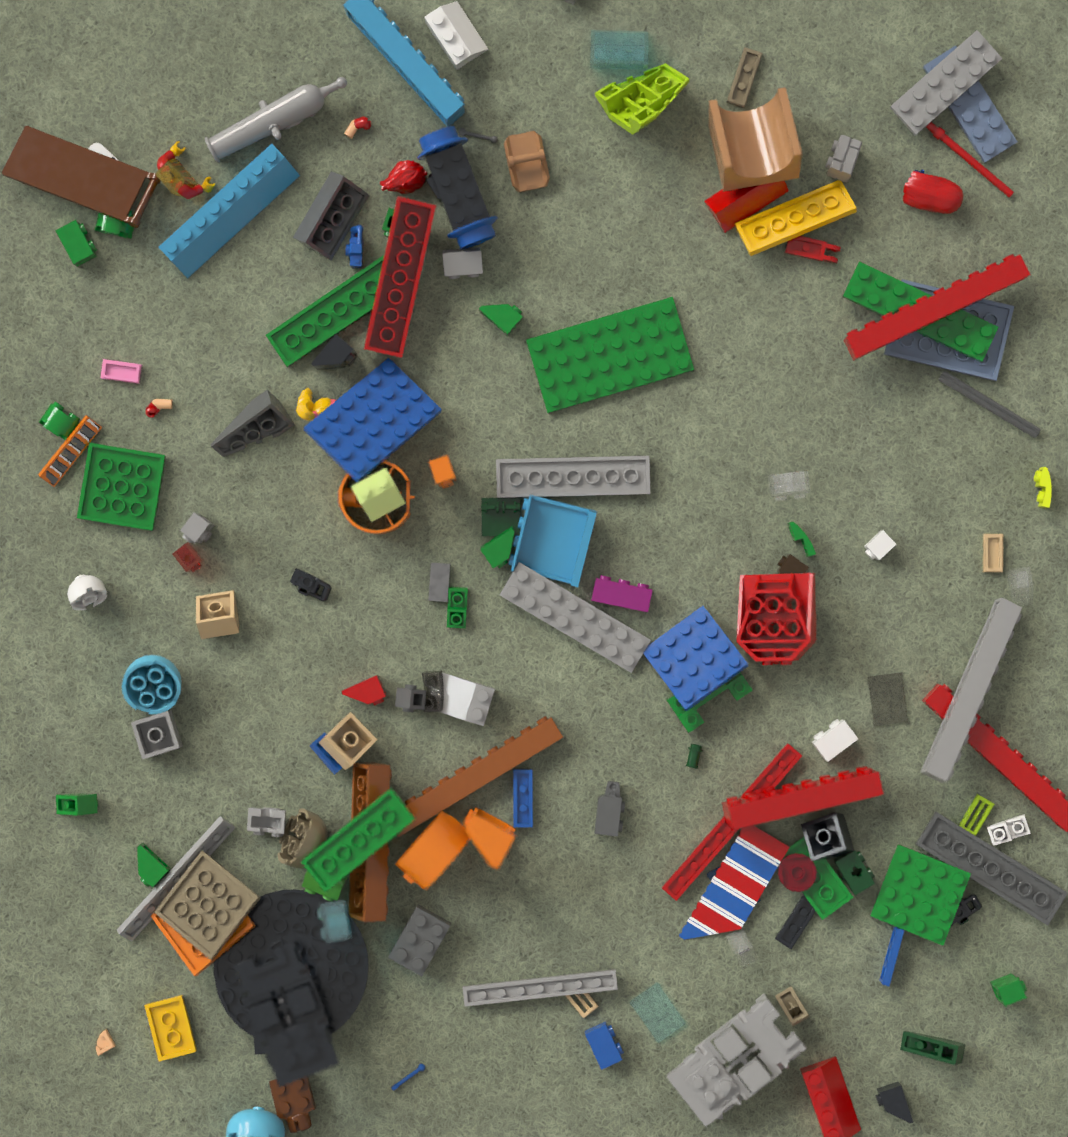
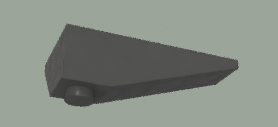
[211,390,294,457]

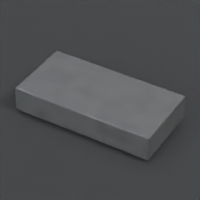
[428,563,450,602]

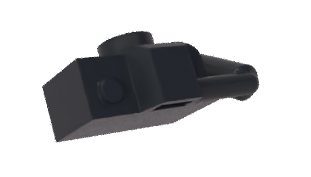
[290,568,332,602]
[951,894,982,926]

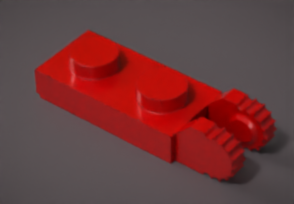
[785,236,841,264]

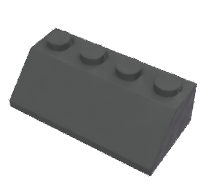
[293,171,369,261]

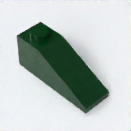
[900,1031,966,1065]

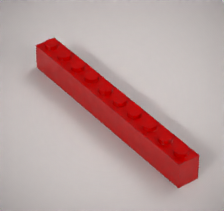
[843,254,1031,361]
[922,684,1068,832]

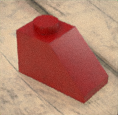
[341,675,387,706]

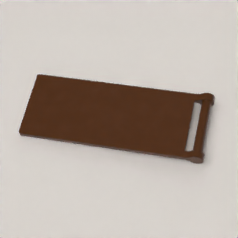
[2,126,162,228]

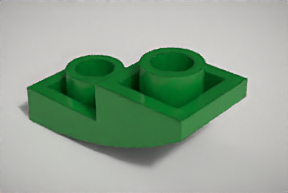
[447,587,468,629]

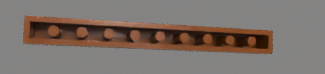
[397,716,563,837]

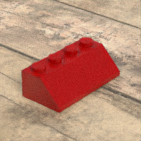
[800,1056,861,1137]

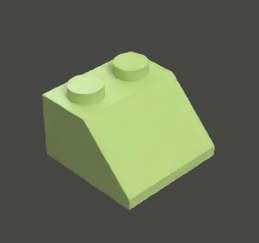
[351,468,406,522]

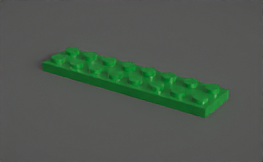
[266,255,384,368]
[842,261,998,362]

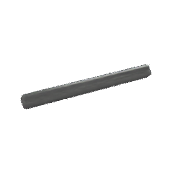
[939,371,1041,438]

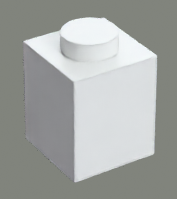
[864,530,896,560]

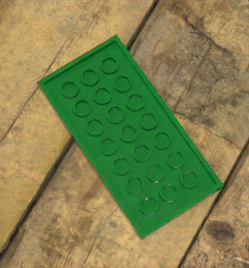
[526,297,694,413]

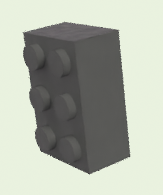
[388,904,451,977]

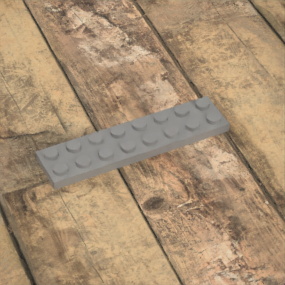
[496,456,650,498]
[499,562,651,673]

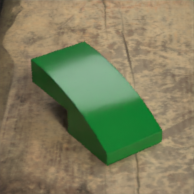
[787,521,816,557]

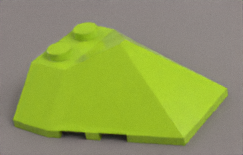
[595,63,690,135]

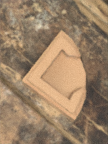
[96,1029,116,1056]

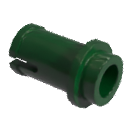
[686,743,703,769]

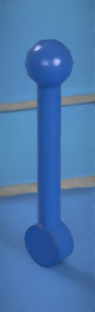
[391,1064,425,1091]

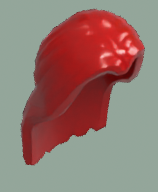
[903,171,964,214]

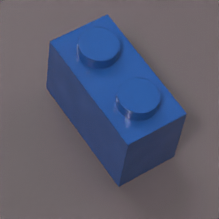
[585,1021,624,1070]

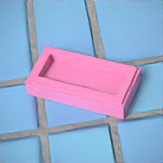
[101,359,142,384]

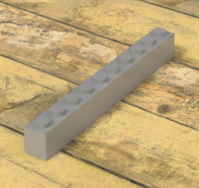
[920,598,1022,783]

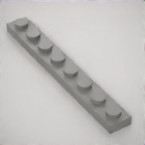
[117,816,235,941]
[463,969,618,1006]

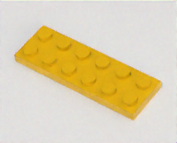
[735,180,857,257]

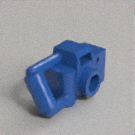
[345,225,364,268]

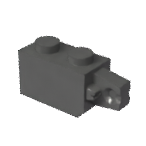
[594,781,625,836]

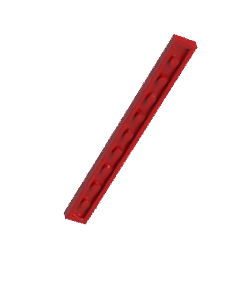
[661,743,802,901]

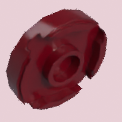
[778,853,817,892]

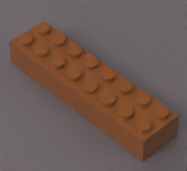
[349,762,392,922]

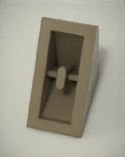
[775,986,810,1026]

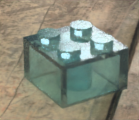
[317,900,353,943]

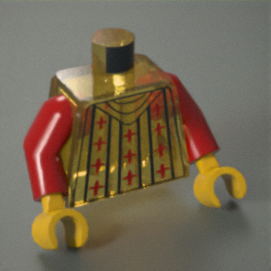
[155,141,215,199]

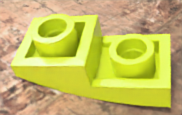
[1034,467,1052,509]

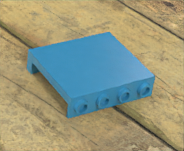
[508,494,597,587]

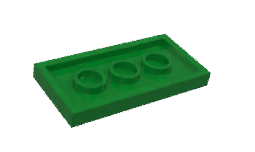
[782,837,854,920]

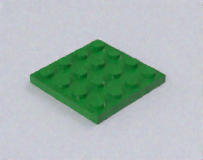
[77,443,166,531]
[870,844,971,946]

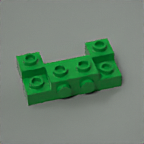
[667,673,753,733]

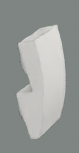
[987,814,1031,846]

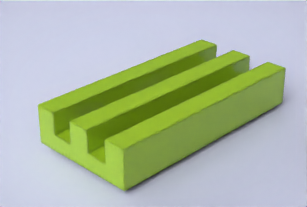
[959,794,995,836]

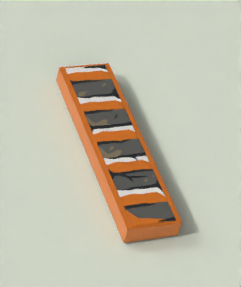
[38,415,102,487]

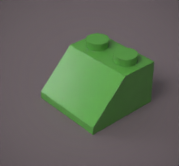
[301,870,347,902]

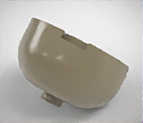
[277,808,327,868]

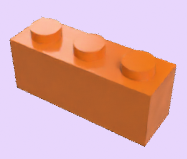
[429,455,457,489]

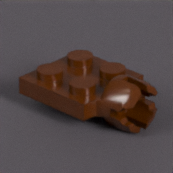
[269,1077,316,1133]

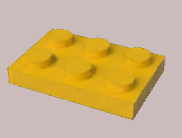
[144,994,197,1061]

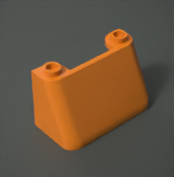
[463,807,516,870]

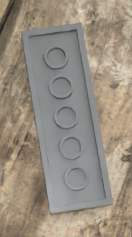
[890,30,1003,136]

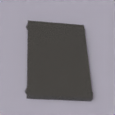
[867,672,908,726]

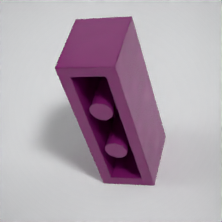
[591,575,653,612]

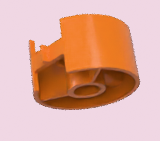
[338,460,415,534]
[395,811,470,890]

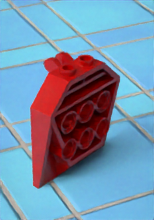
[737,573,817,665]

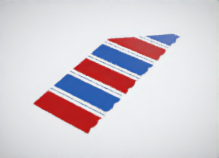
[679,825,789,940]

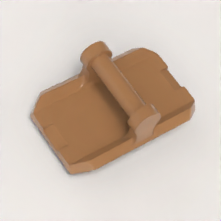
[504,131,550,193]

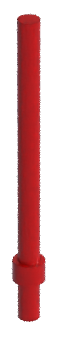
[926,122,1014,197]

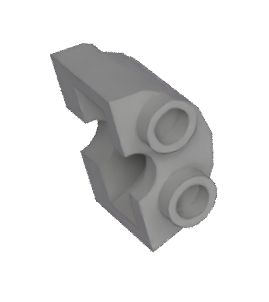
[247,807,286,837]

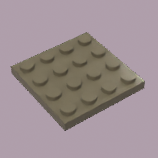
[154,850,261,960]

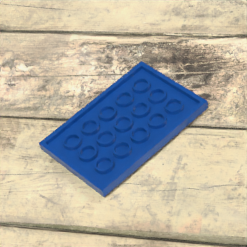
[304,358,442,483]

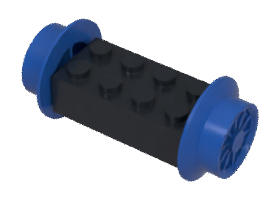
[417,126,498,250]

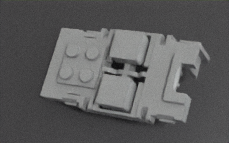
[666,993,807,1127]

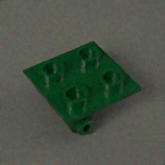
[481,498,520,536]

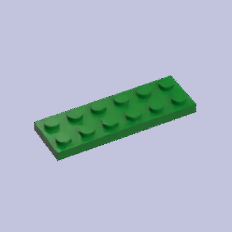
[301,788,416,892]

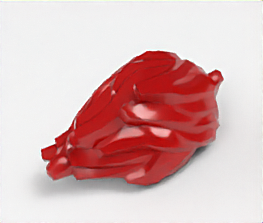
[380,160,428,194]

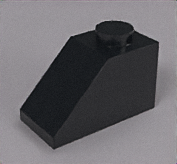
[875,1082,913,1123]

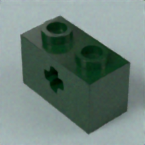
[833,851,875,895]

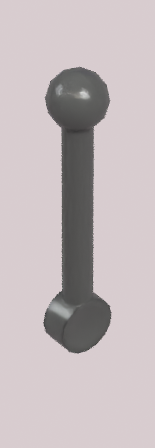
[459,128,498,143]

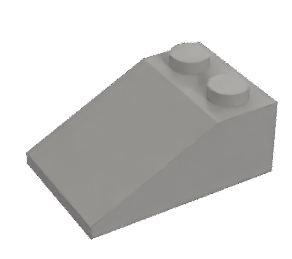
[429,672,495,726]

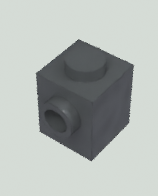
[395,684,426,712]

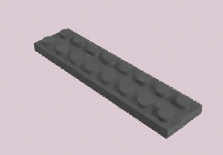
[916,811,1068,925]

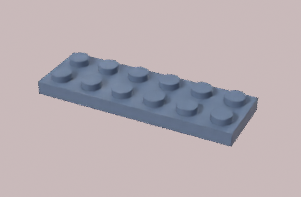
[923,46,1017,163]

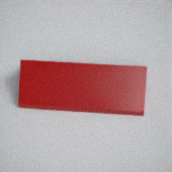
[704,181,789,233]

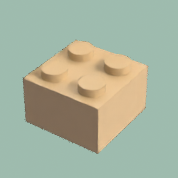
[319,712,377,770]

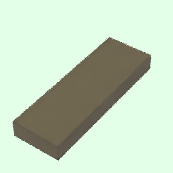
[726,47,762,108]

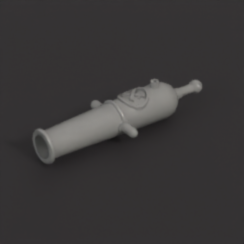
[205,77,347,163]

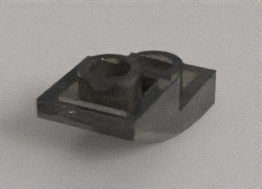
[422,671,444,712]

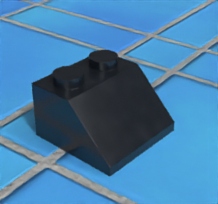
[311,335,357,370]
[801,812,855,861]

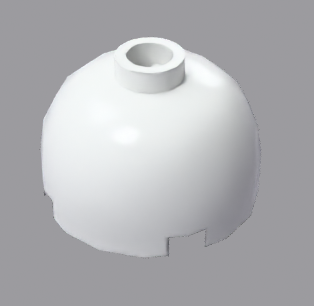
[67,574,107,610]

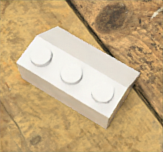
[424,1,488,70]

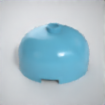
[122,655,182,714]
[226,1107,285,1137]

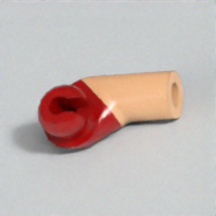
[344,117,372,139]
[145,399,172,418]

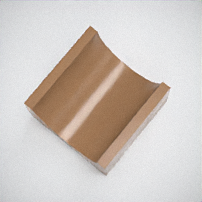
[708,87,802,191]

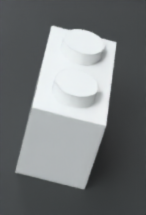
[812,719,858,762]

